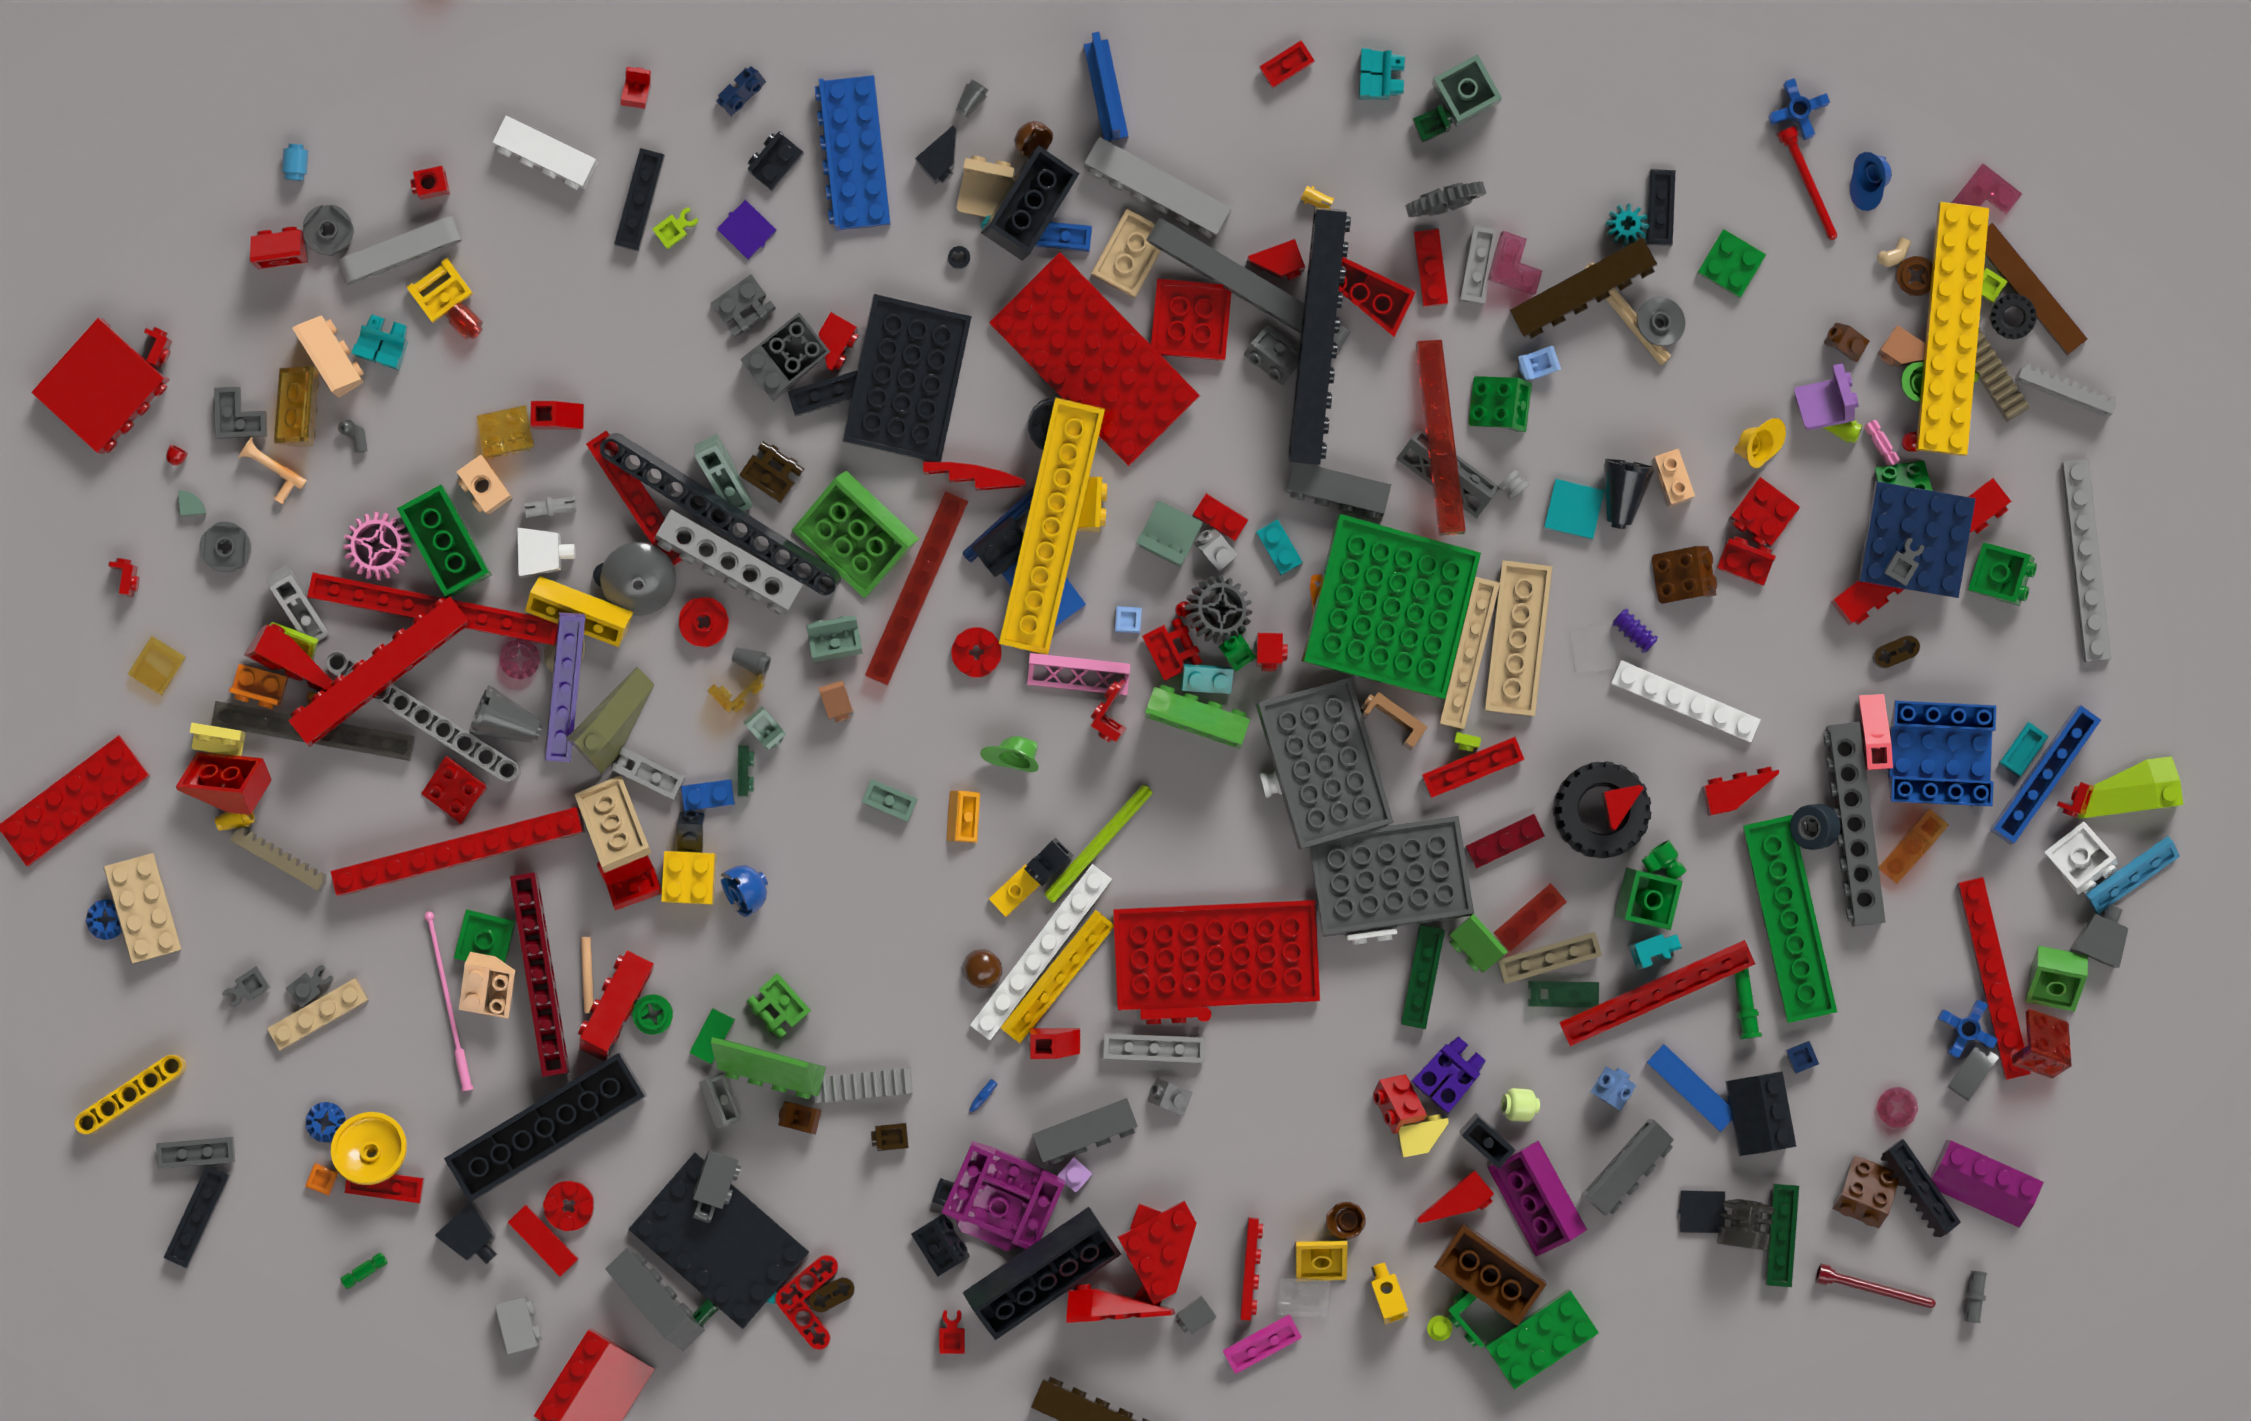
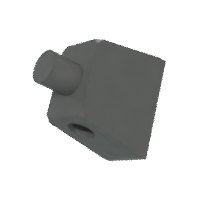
[2070,904,2128,968]

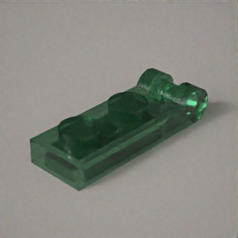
[1528,981,1599,1007]

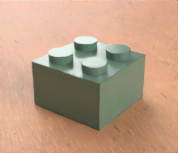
[1432,54,1502,127]

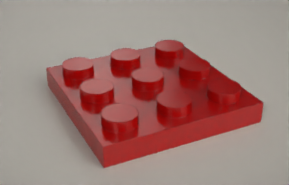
[1151,279,1232,361]

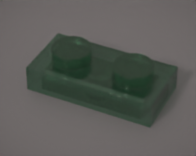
[738,745,755,797]

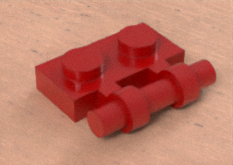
[1142,617,1202,681]

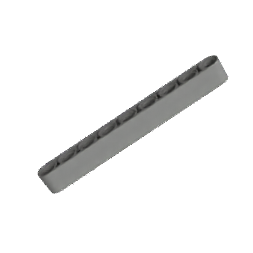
[325,651,521,783]

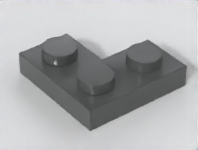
[214,387,267,439]

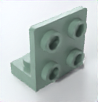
[1136,501,1202,568]

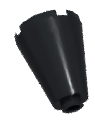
[1604,459,1654,529]

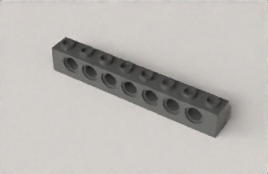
[1823,722,1886,927]

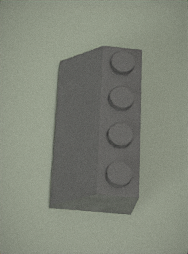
[1582,1119,1674,1215]

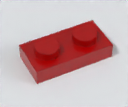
[1259,40,1315,89]
[1193,493,1249,541]

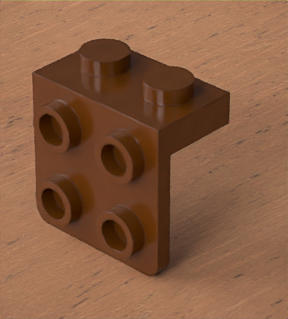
[1652,546,1717,604]
[1832,1156,1900,1228]

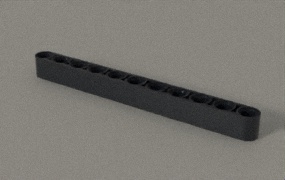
[600,433,841,596]

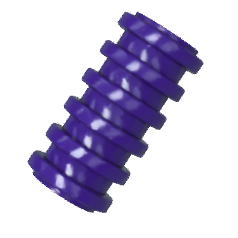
[1612,609,1658,653]

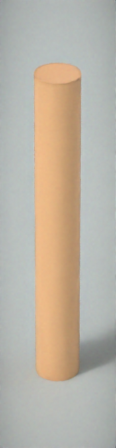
[581,937,594,1013]

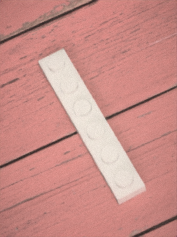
[1611,660,1761,743]

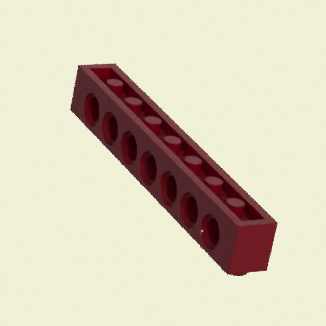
[510,872,570,1077]

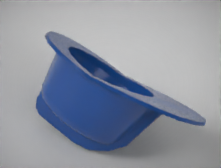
[1850,152,1892,211]

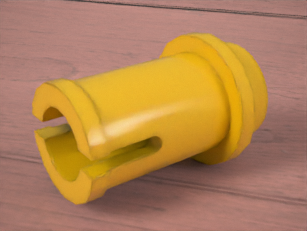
[1301,186,1334,209]

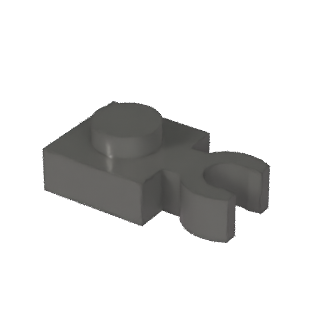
[1883,538,1924,586]
[286,965,333,1008]
[222,966,271,1007]

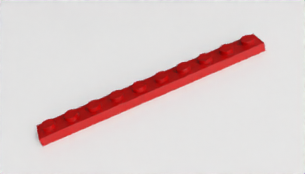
[307,572,558,646]

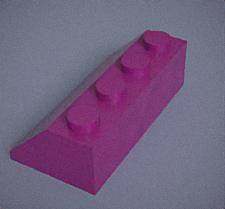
[1487,1140,1587,1257]
[1930,1140,2044,1228]

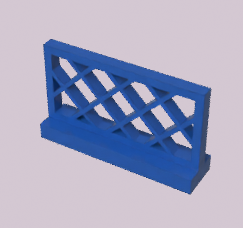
[1084,31,1129,142]

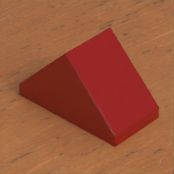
[1602,785,1644,831]

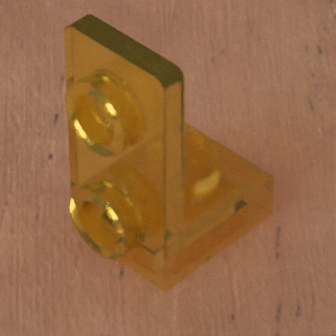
[707,674,766,714]

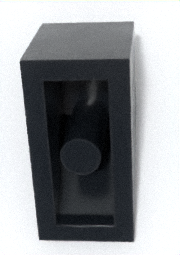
[915,126,957,185]
[1459,1113,1516,1169]

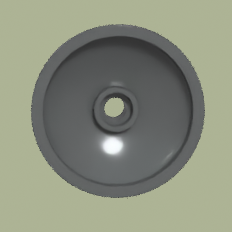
[600,542,676,616]

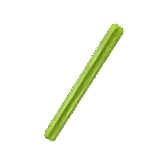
[1044,784,1153,903]

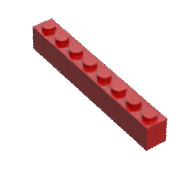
[1830,478,2012,625]
[288,597,471,748]

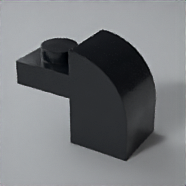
[1024,838,1074,886]

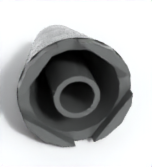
[469,685,543,743]

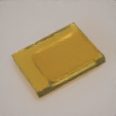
[128,636,186,695]

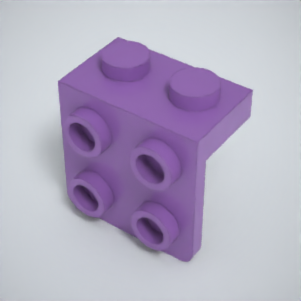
[1795,363,1859,430]

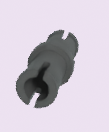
[1964,1270,1987,1323]

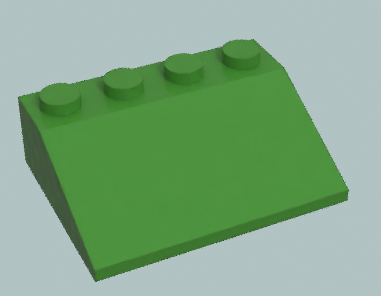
[792,471,919,599]
[1145,685,1250,749]
[711,1037,826,1099]

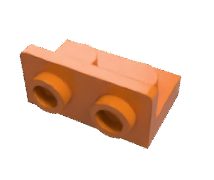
[228,664,289,709]

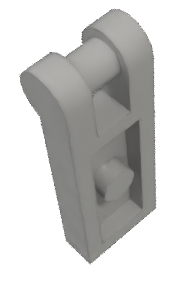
[611,747,685,800]

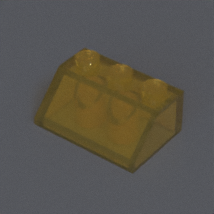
[274,366,319,447]

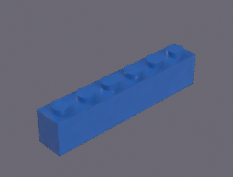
[1989,705,2101,844]

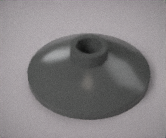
[1637,297,1686,346]

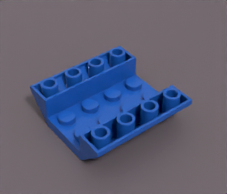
[1888,700,1997,807]

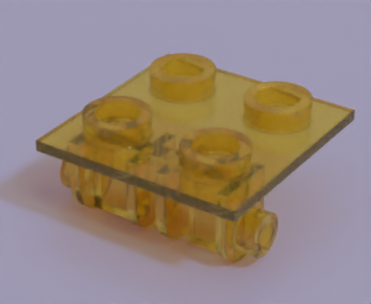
[477,405,535,459]

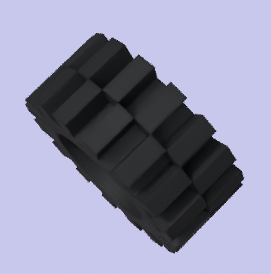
[1990,294,2037,340]

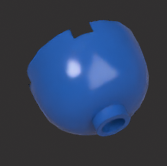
[720,866,768,917]

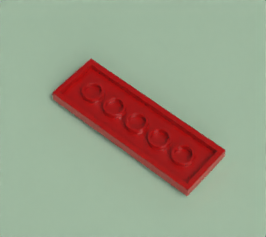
[0,735,150,867]

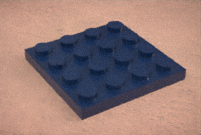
[1858,481,1976,598]

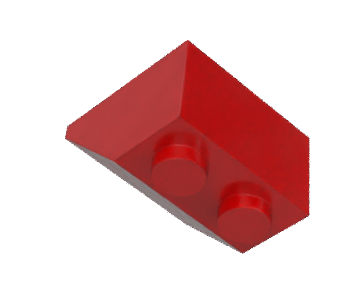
[250,227,308,270]

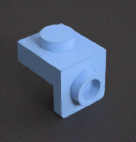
[1518,346,1561,380]

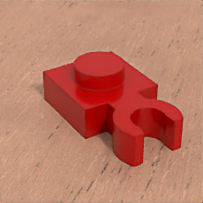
[939,1310,965,1354]

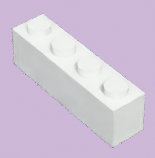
[493,116,598,190]

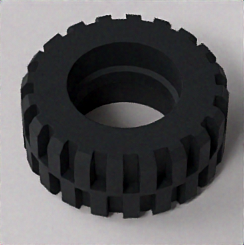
[1553,761,1652,859]

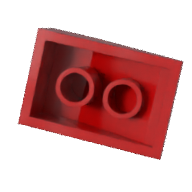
[175,752,272,815]

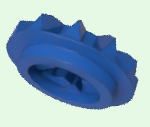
[85,899,122,940]
[306,1102,346,1142]

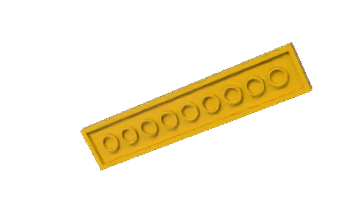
[1916,202,1989,456]
[999,398,1105,655]

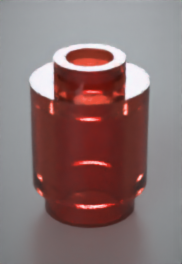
[446,302,483,339]

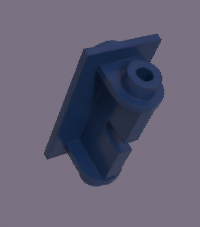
[716,66,766,117]

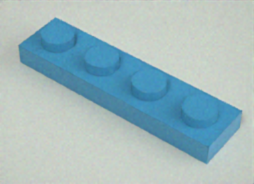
[2086,836,2180,914]

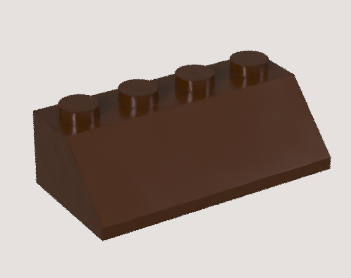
[1434,1223,1547,1326]

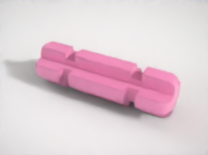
[1864,420,1900,466]

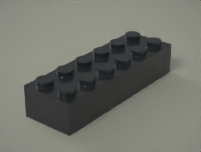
[962,1207,1122,1340]

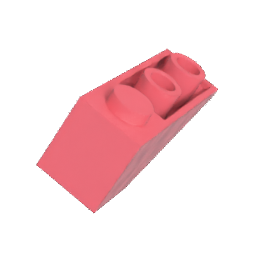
[1859,694,1893,771]

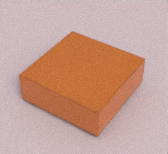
[305,1163,339,1196]

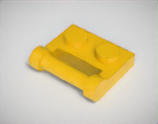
[406,258,473,323]

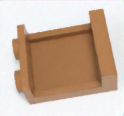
[1361,692,1428,751]

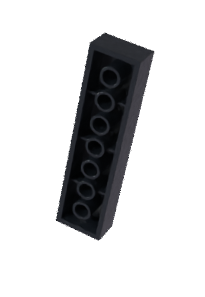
[444,1053,647,1202]

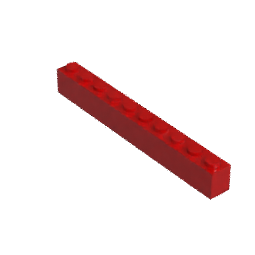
[330,807,585,897]

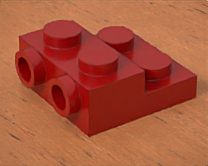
[1729,477,1800,548]

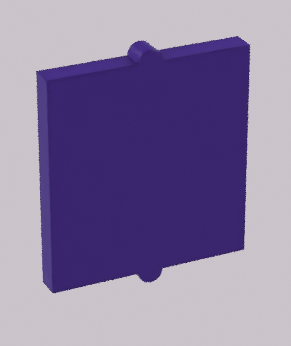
[717,200,777,260]

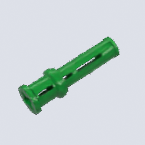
[1734,968,1762,1040]

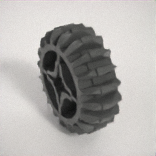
[1184,576,1253,644]

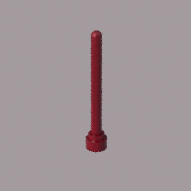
[1815,1263,1936,1308]

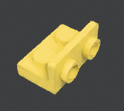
[190,723,246,756]

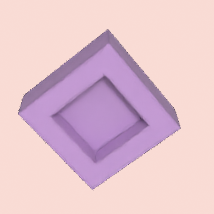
[1057,1157,1093,1192]

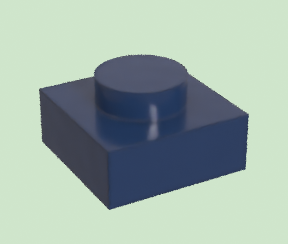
[1785,1041,1819,1074]

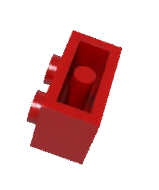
[1256,633,1288,672]

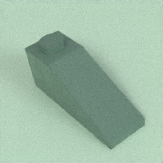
[694,434,753,511]

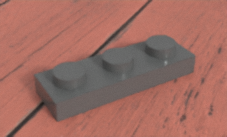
[156,1137,235,1169]

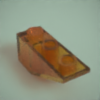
[1878,809,1949,884]

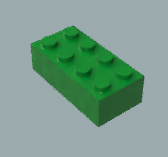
[397,484,492,598]
[1485,1289,1599,1390]

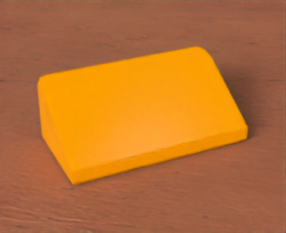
[946,791,980,843]

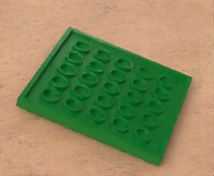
[1301,514,1481,699]

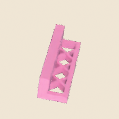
[1027,653,1131,696]

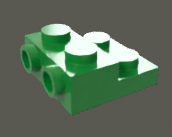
[1968,542,2037,606]

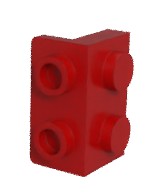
[1373,1074,1427,1134]

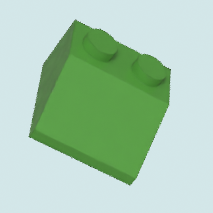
[1448,914,1508,973]
[2025,946,2088,1012]

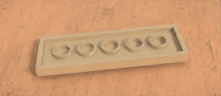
[1484,560,1553,717]

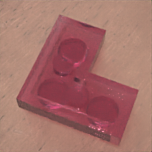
[1951,163,2022,215]
[1487,231,1543,295]

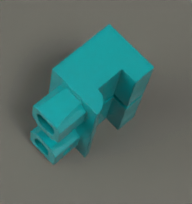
[1359,48,1405,100]
[351,314,408,371]
[1628,934,1682,970]

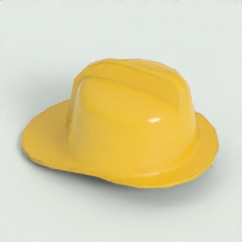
[1734,418,1786,468]

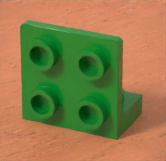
[1468,376,1532,432]
[1875,460,1933,491]

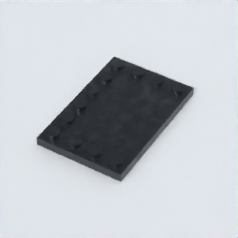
[842,294,972,462]
[628,1152,810,1329]

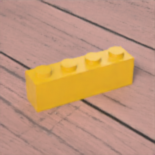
[525,576,633,648]

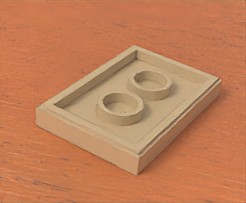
[1091,209,1161,299]

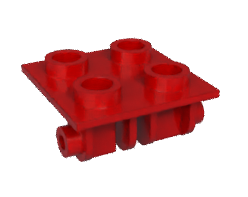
[421,756,487,824]

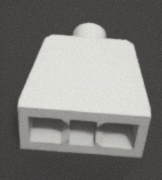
[517,528,576,578]

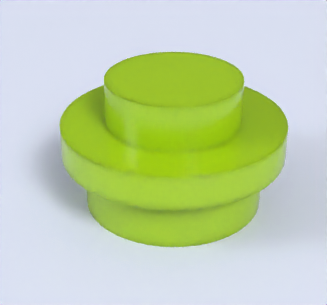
[1427,1316,1453,1341]

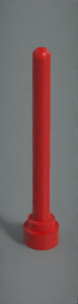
[1777,126,1837,240]

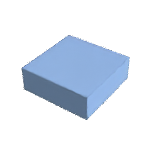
[1115,606,1142,634]

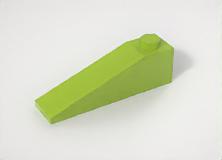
[2077,756,2184,819]

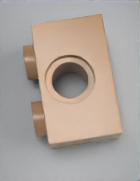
[1652,448,1695,507]
[457,455,513,515]

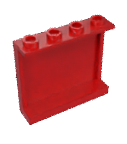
[31,318,170,454]

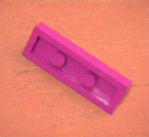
[1223,1314,1302,1374]

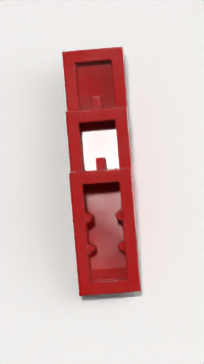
[923,462,1026,491]

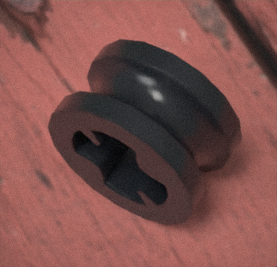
[948,246,970,269]

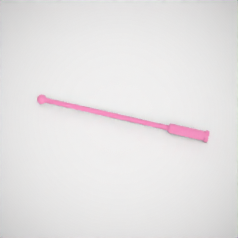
[424,911,474,1092]

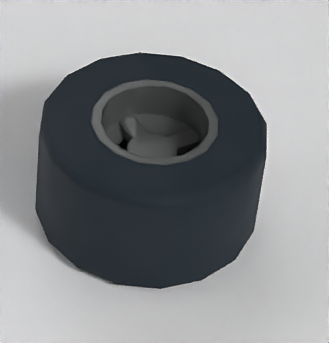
[1790,804,1840,850]

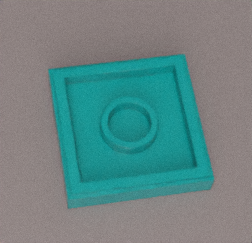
[1544,479,1605,540]

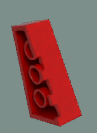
[578,950,654,1061]

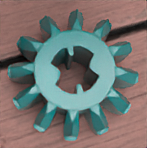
[1605,203,1649,247]

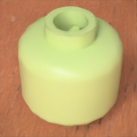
[1501,1088,1540,1122]

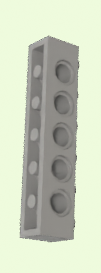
[654,509,803,614]

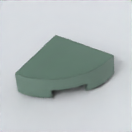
[178,490,207,516]

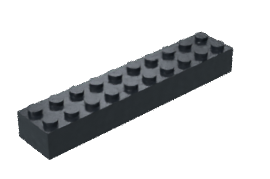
[1288,207,1351,465]

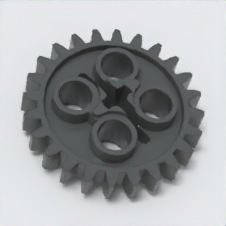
[1405,181,1487,218]

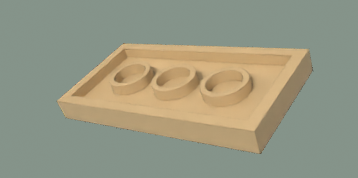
[574,775,652,873]
[103,853,182,964]

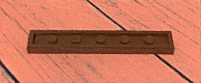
[1985,222,2088,355]

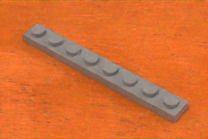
[2062,460,2111,662]

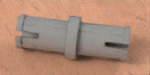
[524,496,577,518]

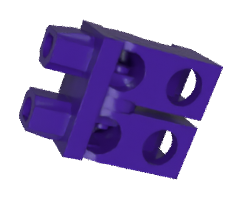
[1410,1036,1486,1114]

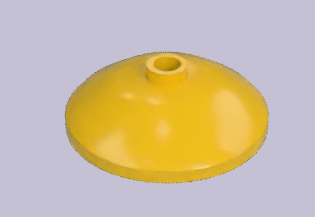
[331,1112,407,1185]

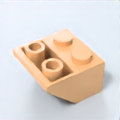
[459,952,516,1019]

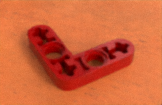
[775,1255,838,1350]

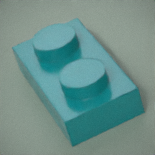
[1256,519,1303,576]
[1180,664,1234,694]

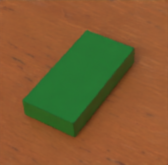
[689,1008,735,1064]

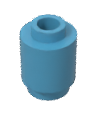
[282,144,308,181]

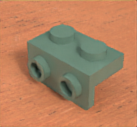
[806,616,863,663]

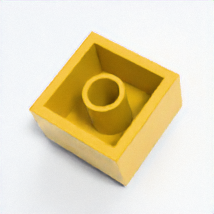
[661,851,717,905]

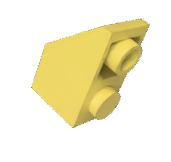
[1398,1114,1449,1157]

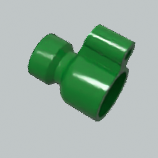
[1641,840,1687,879]

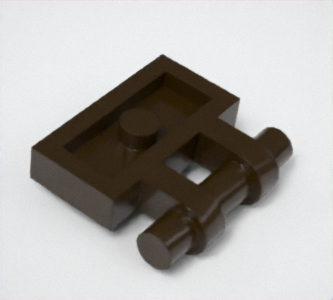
[739,441,805,504]

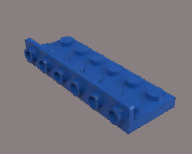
[815,75,891,231]

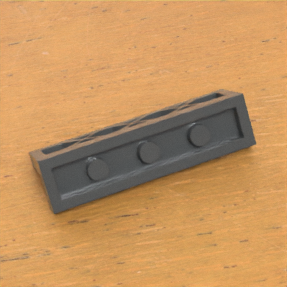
[1396,428,1499,519]

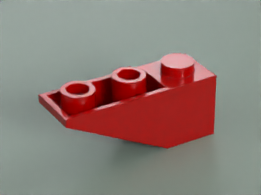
[1702,766,1779,816]

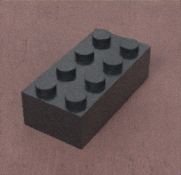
[981,145,1080,261]

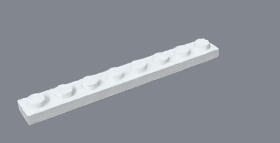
[970,864,1112,1040]

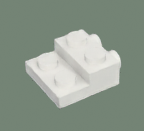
[2044,821,2118,895]

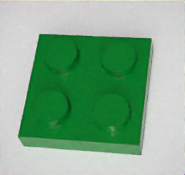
[1697,229,1766,298]
[454,909,516,963]

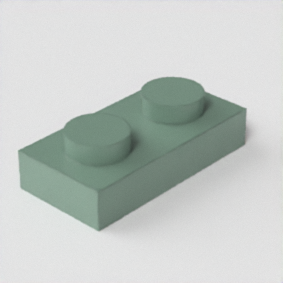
[862,779,918,822]

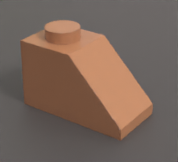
[1877,325,1925,367]
[818,680,854,723]

